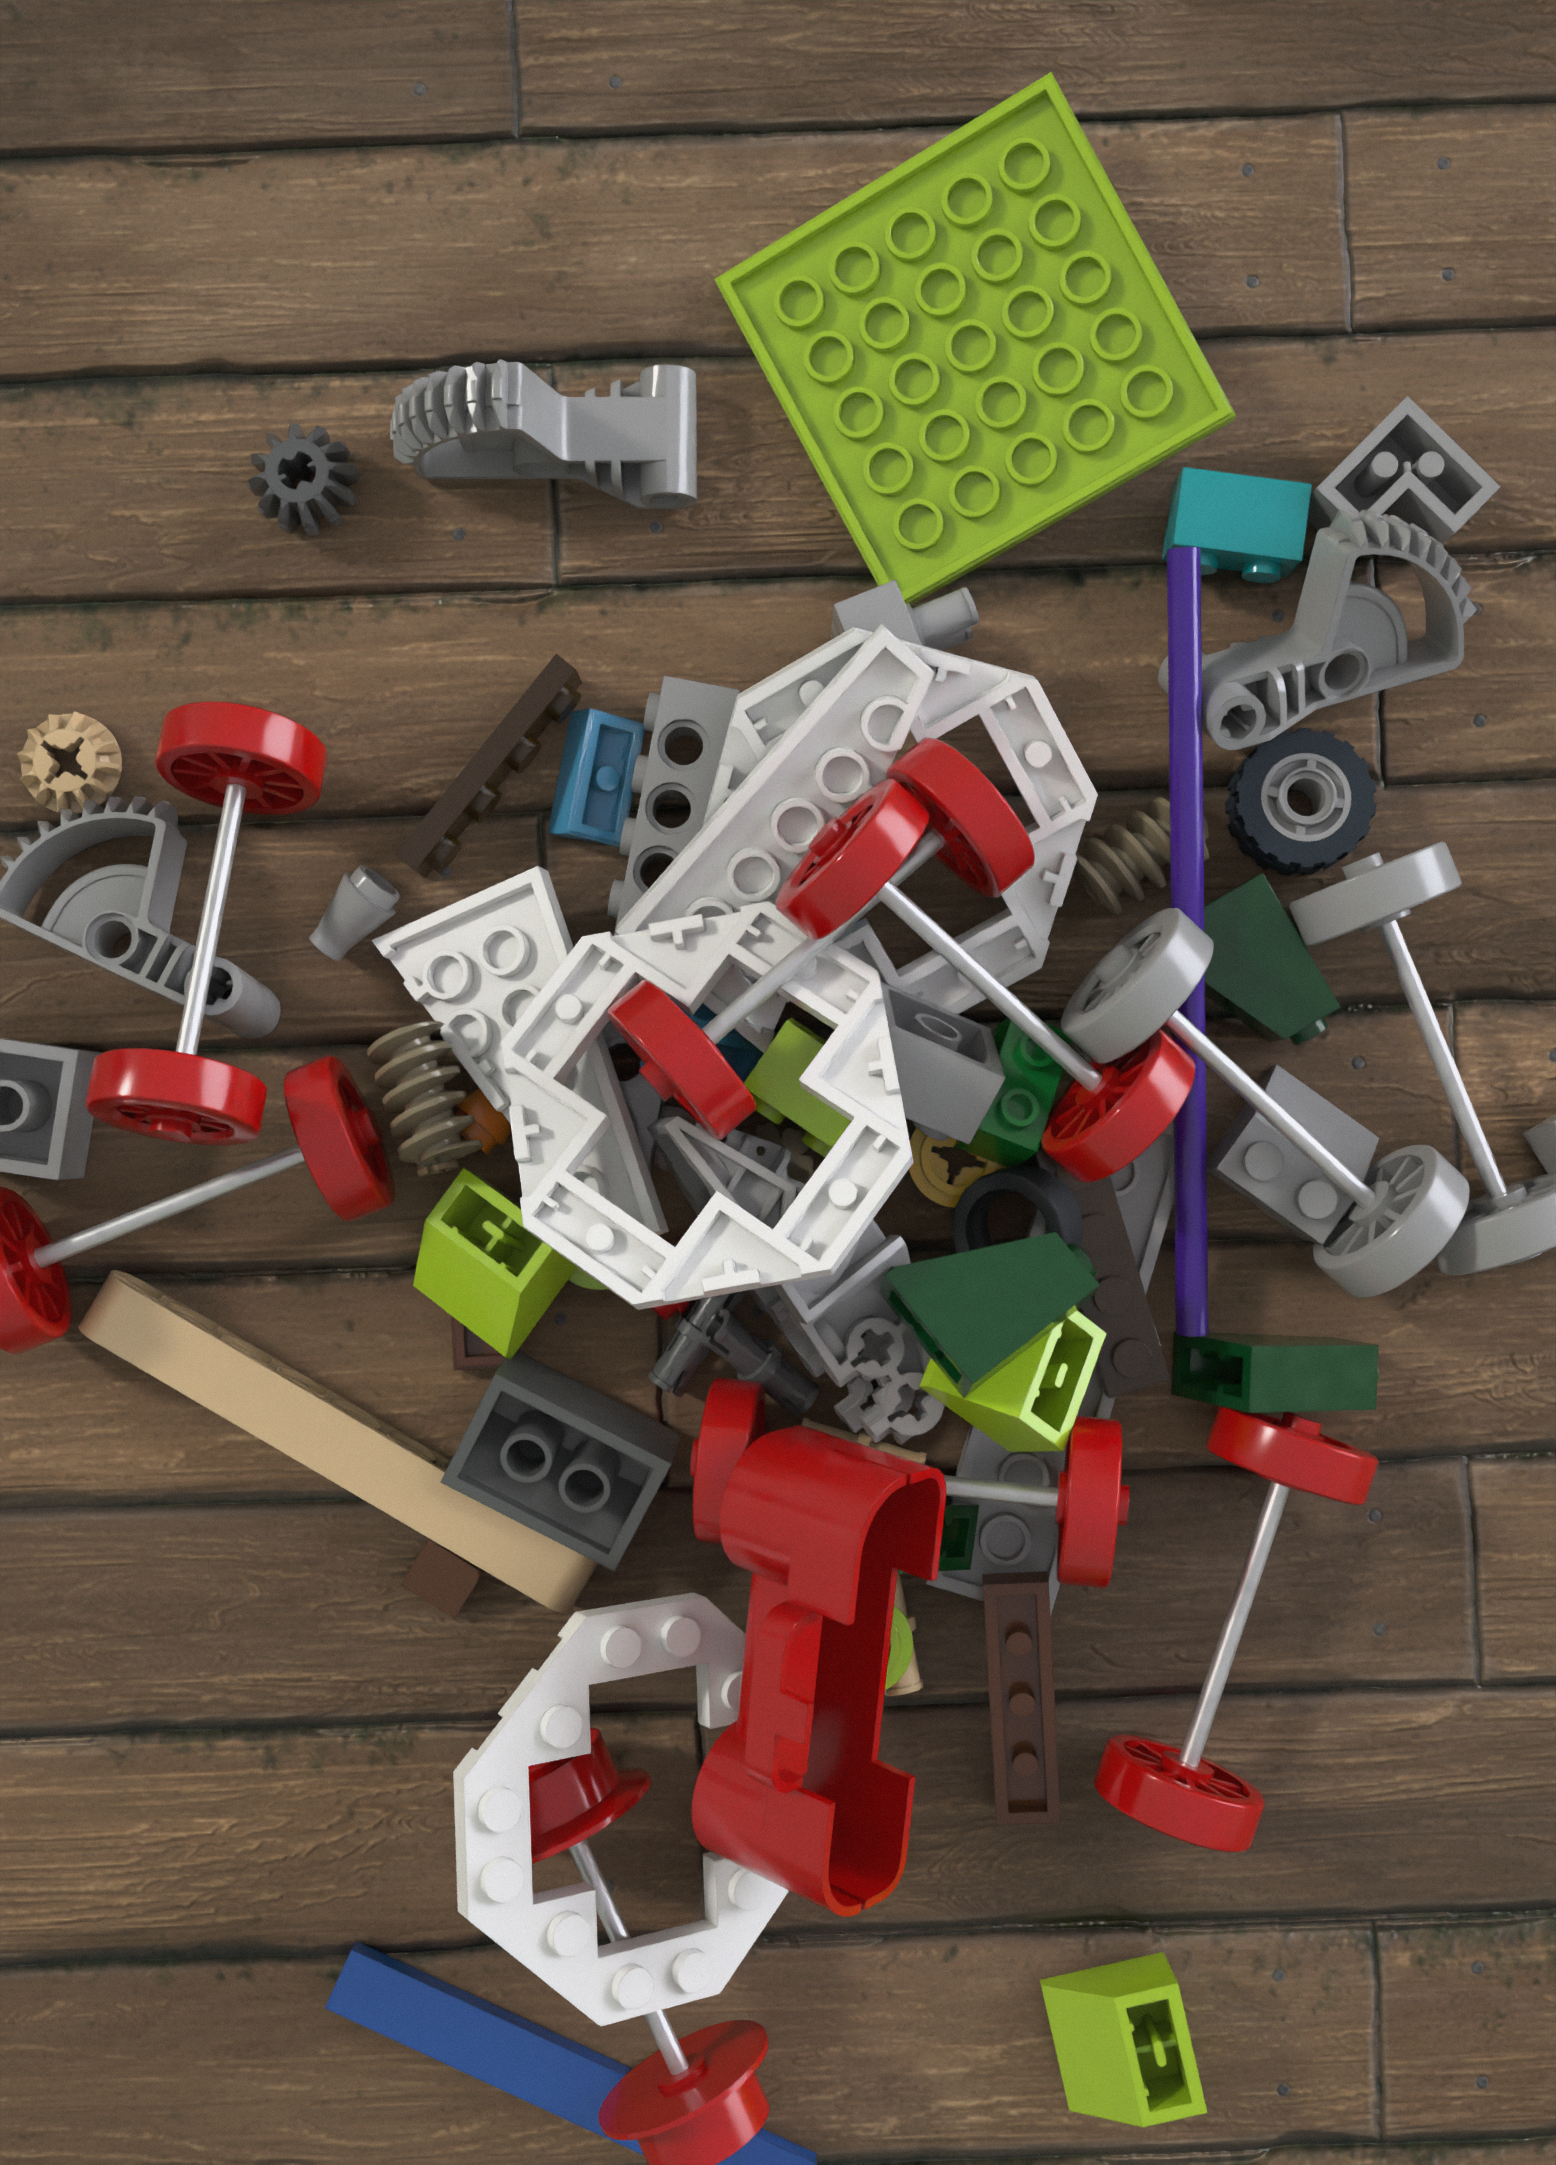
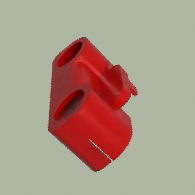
[691,1425,946,1917]

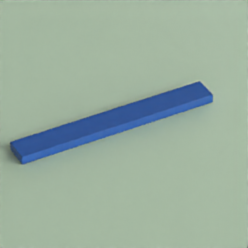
[325,1941,817,2165]

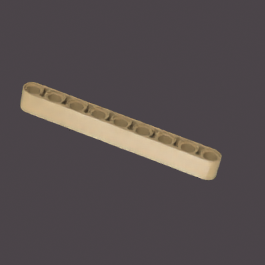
[78,1270,598,1614]

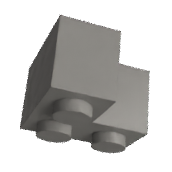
[1307,396,1500,544]

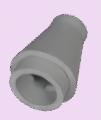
[309,865,400,961]

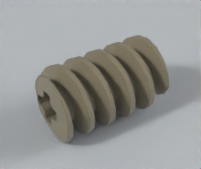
[1073,791,1210,916]
[367,1021,483,1167]

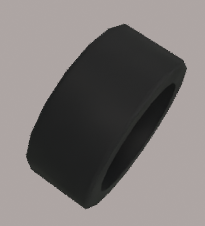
[951,1164,1084,1253]

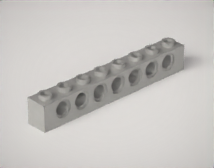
[602,676,740,1176]

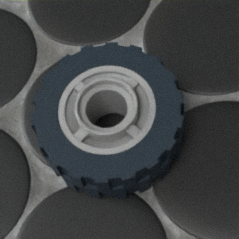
[1225,728,1377,876]

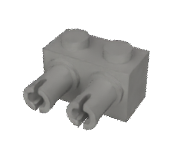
[830,580,979,651]

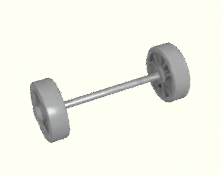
[1289,841,1556,1275]
[1061,908,1470,1298]

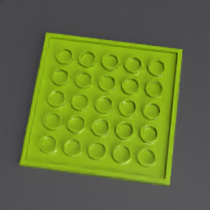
[714,72,1236,606]

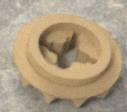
[17,711,122,814]

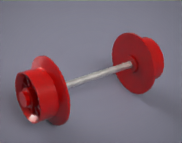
[528,1728,770,2165]

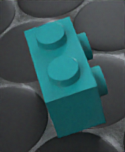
[1162,467,1312,583]

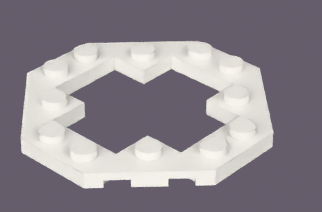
[702,627,1098,1014]
[501,901,914,1310]
[453,1592,789,2027]

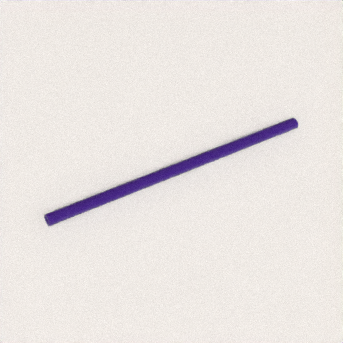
[1167,547,1208,1337]

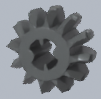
[248,422,360,537]

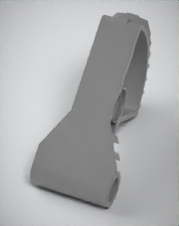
[390,359,697,509]
[1158,509,1477,750]
[0,796,281,1039]

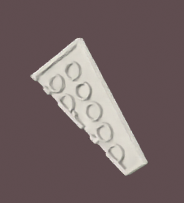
[616,624,935,1053]
[372,866,669,1236]

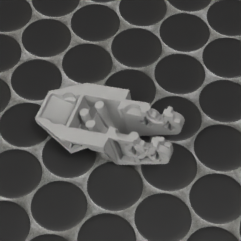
[647,1116,944,1445]

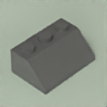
[441,1350,682,1571]

